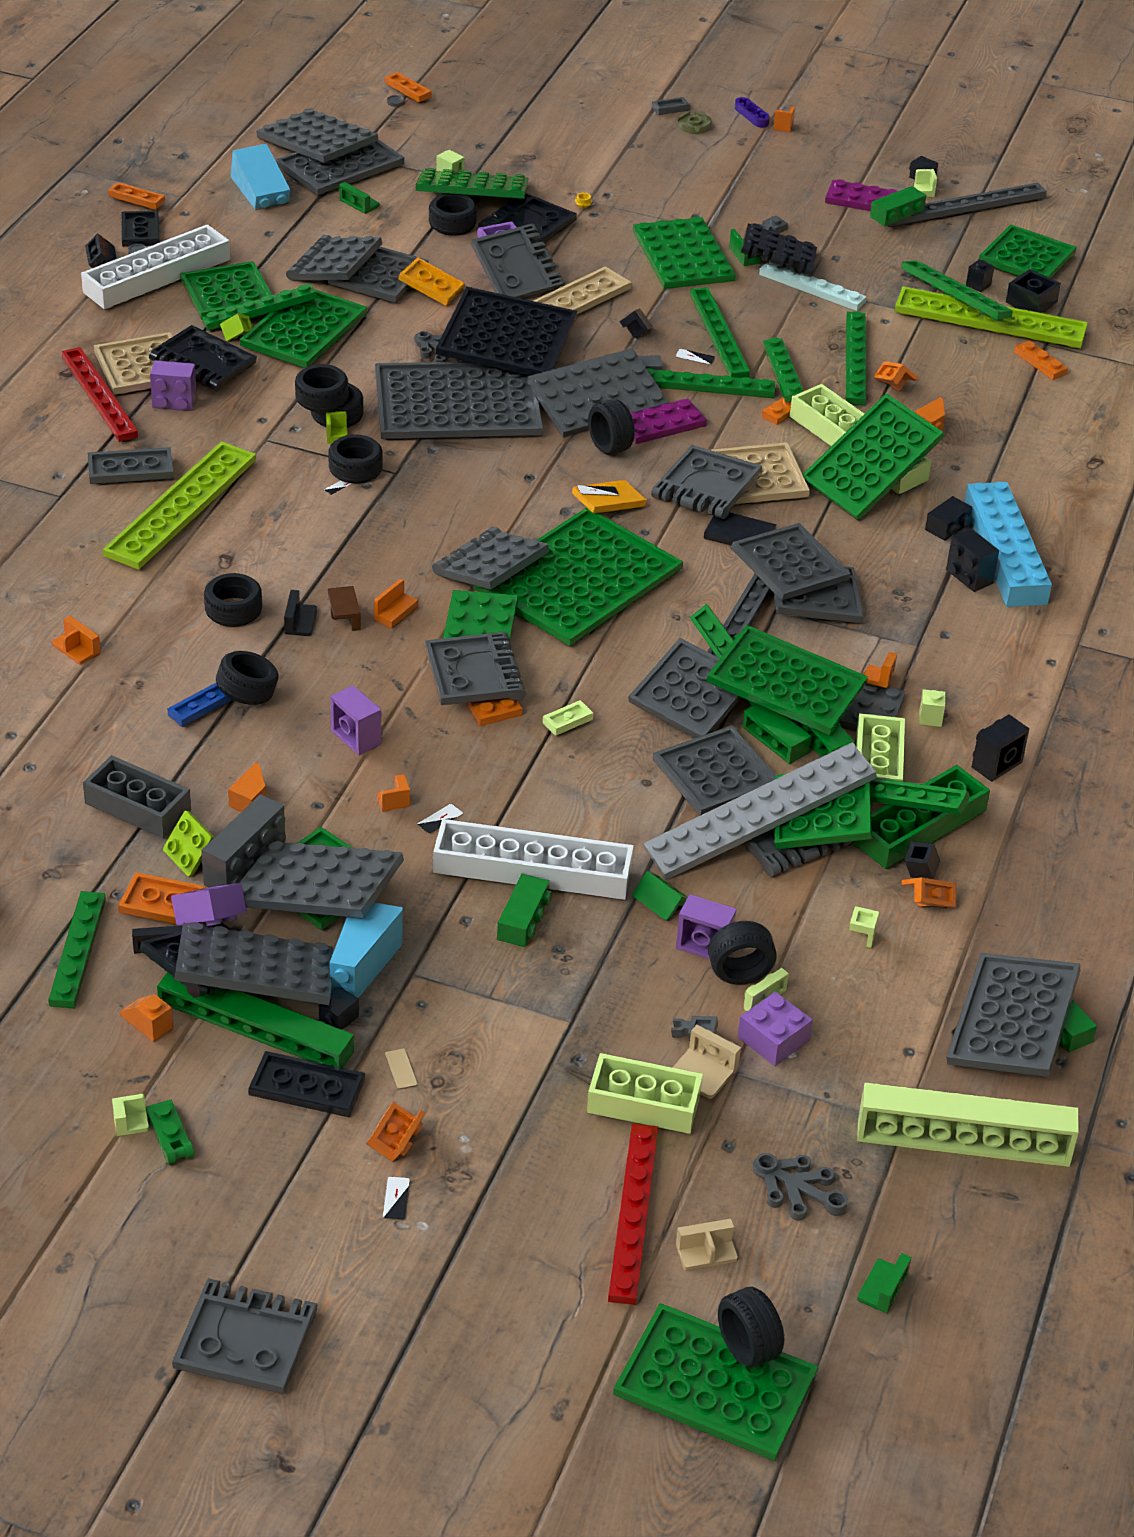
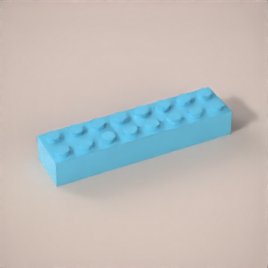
[964,481,1052,607]

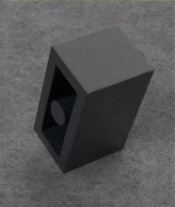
[925,496,972,541]

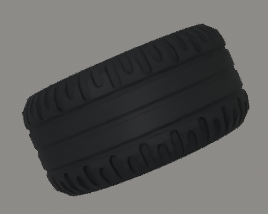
[429,193,477,235]
[295,364,349,412]
[311,383,364,427]
[588,399,635,455]
[328,434,383,484]
[204,573,263,627]
[216,651,279,705]
[708,921,777,984]
[718,1287,785,1368]

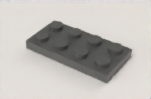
[88,447,174,484]

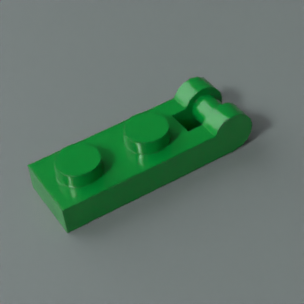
[146,1099,195,1164]

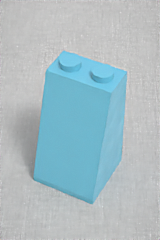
[231,144,290,209]
[330,902,403,998]

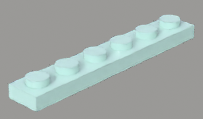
[759,260,867,311]

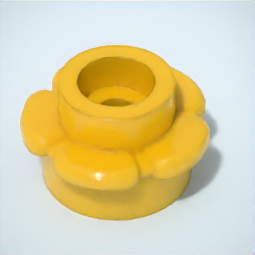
[575,193,592,209]

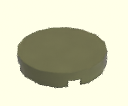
[677,111,712,134]

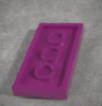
[825,179,897,211]
[631,399,707,444]

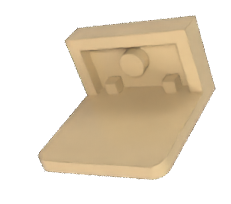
[672,1025,741,1099]

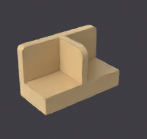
[676,1219,738,1271]

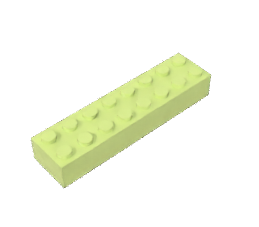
[790,384,932,494]
[857,1083,1079,1167]

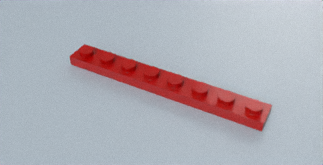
[61,347,138,442]
[608,1123,658,1305]

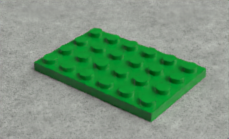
[415,168,529,199]
[633,217,736,289]
[240,289,367,368]
[802,393,945,521]
[706,625,868,735]
[613,1303,818,1461]

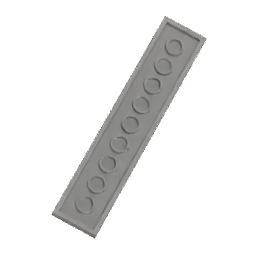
[644,742,877,880]

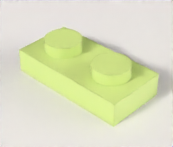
[543,700,593,736]
[744,968,789,1011]

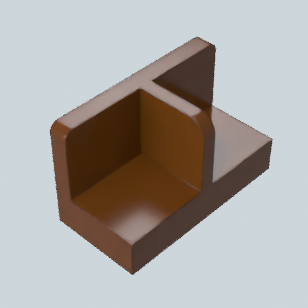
[328,586,361,631]

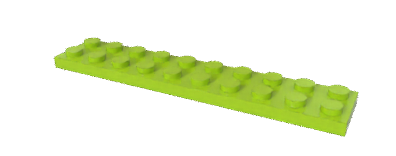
[894,286,1088,348]
[102,441,256,570]

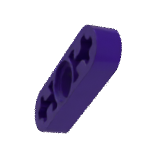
[735,97,770,128]

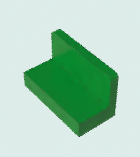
[339,182,380,214]
[729,229,761,267]
[632,871,688,921]
[857,1253,912,1314]

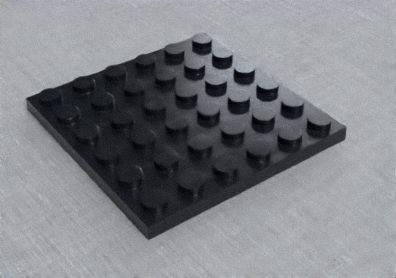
[435,286,577,376]

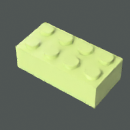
[855,714,905,782]
[587,1053,703,1134]

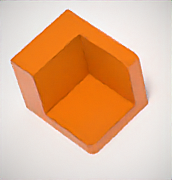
[773,106,795,132]
[377,774,410,812]

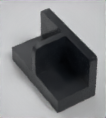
[619,308,653,338]

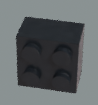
[1006,269,1061,313]
[946,528,999,592]
[971,714,1030,782]

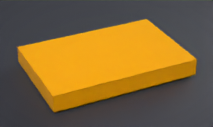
[398,257,465,306]
[572,480,647,514]

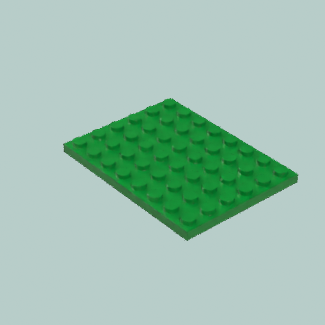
[473,507,683,646]

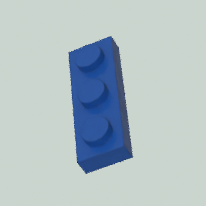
[167,683,232,727]

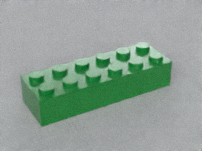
[853,765,990,869]

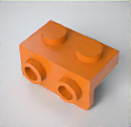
[366,1101,425,1162]

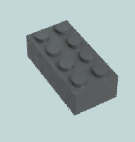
[83,755,191,838]
[202,794,286,887]

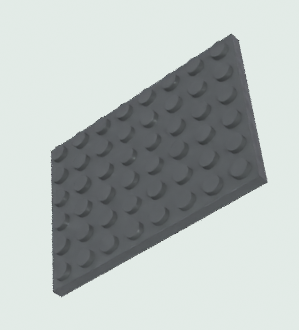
[375,361,543,440]

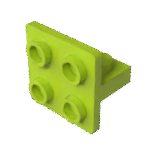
[163,811,214,877]

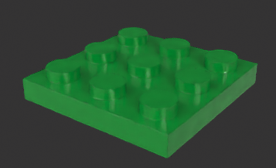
[443,590,518,641]

